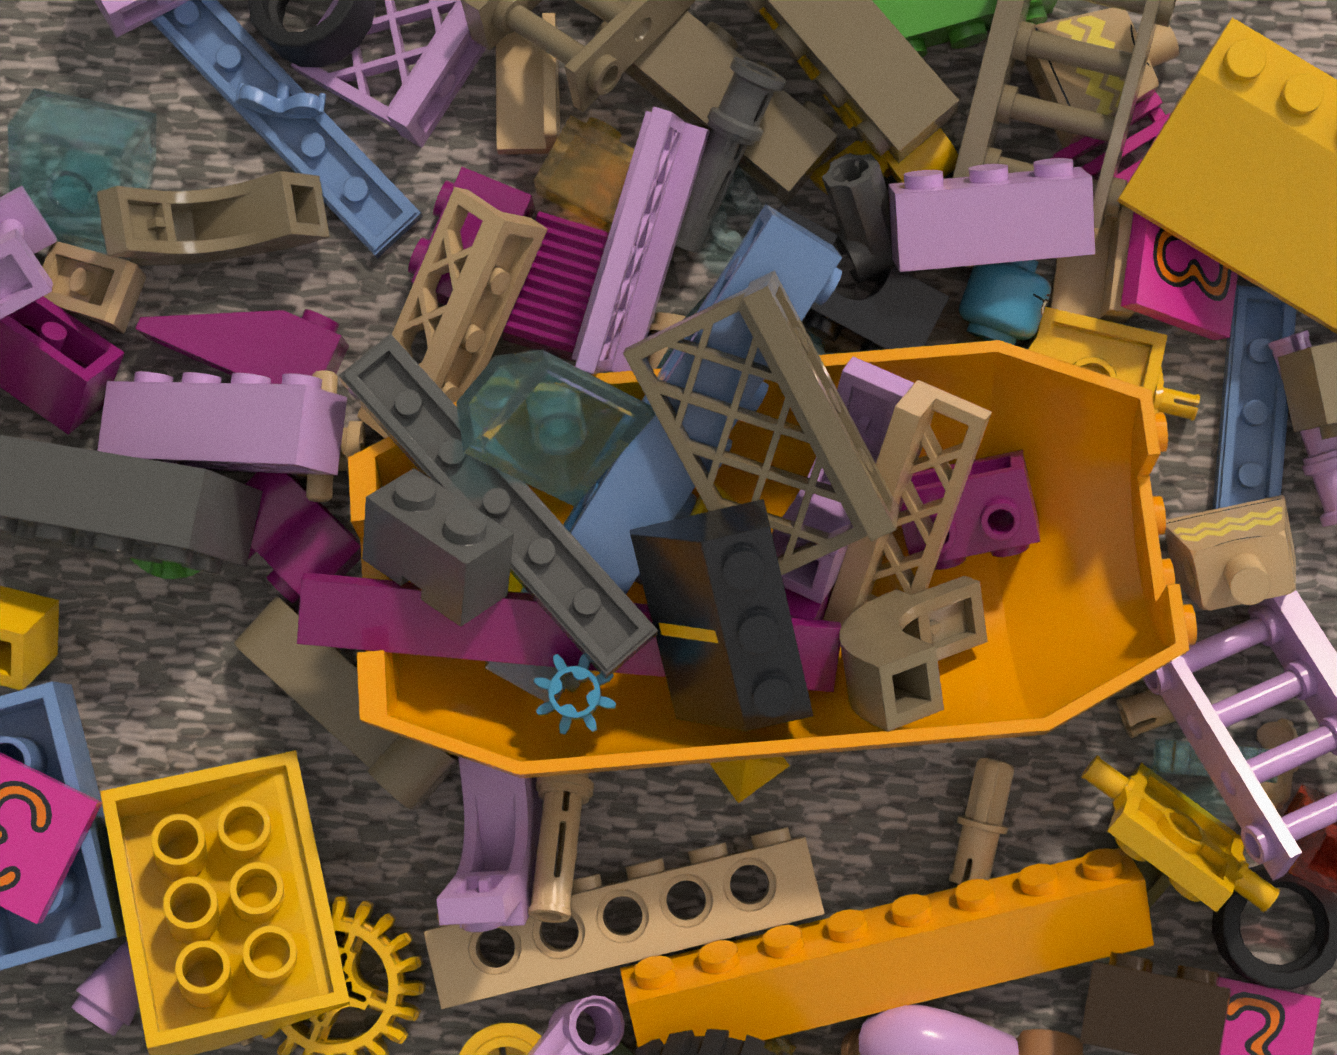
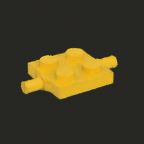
[1028,307,1200,421]
[1081,755,1280,912]

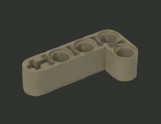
[234,595,459,810]

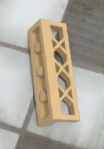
[357,187,547,438]
[823,380,992,626]

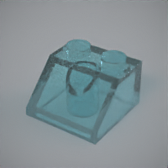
[7,88,157,253]
[456,350,655,506]

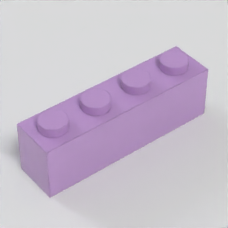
[97,371,347,475]

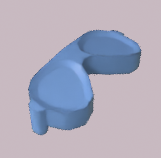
[235,82,326,119]

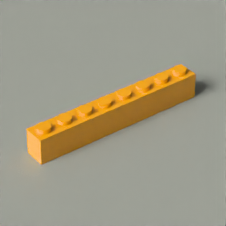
[620,848,1154,1048]

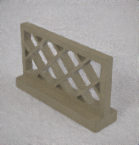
[623,270,899,575]

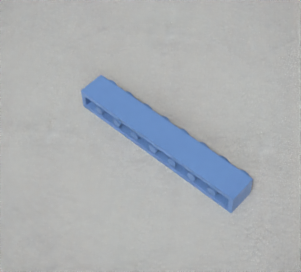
[485,204,842,702]

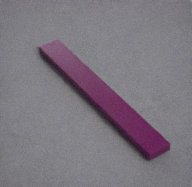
[297,572,841,692]

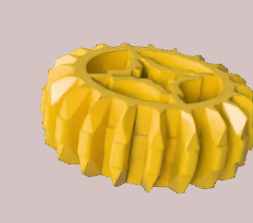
[261,896,426,1055]

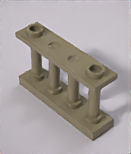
[461,0,696,112]
[953,0,1176,229]

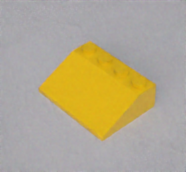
[1117,17,1337,334]
[100,750,350,1055]

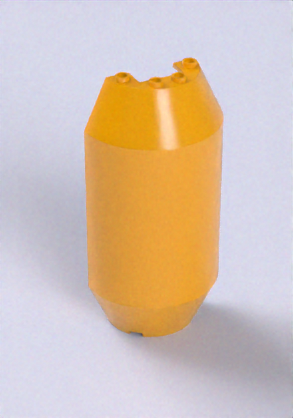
[348,340,1197,778]

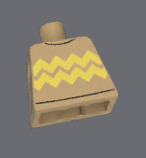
[1024,8,1179,148]
[1165,495,1296,611]

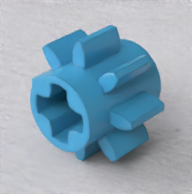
[534,654,616,735]

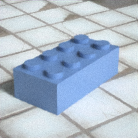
[0,681,126,970]

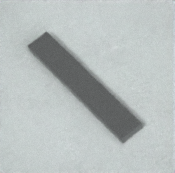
[339,333,658,679]

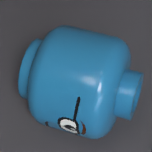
[959,260,1051,345]

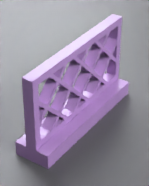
[291,0,486,148]
[571,106,710,374]

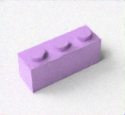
[888,158,1095,272]

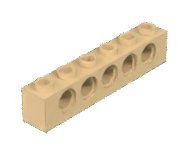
[423,827,825,1009]

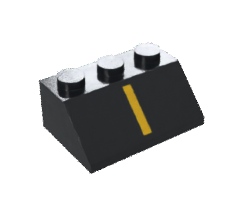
[630,499,814,731]

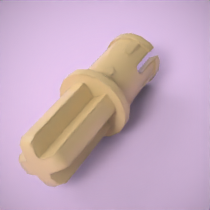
[949,758,1014,884]

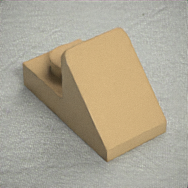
[42,241,146,334]

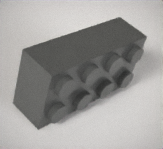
[0,435,263,574]

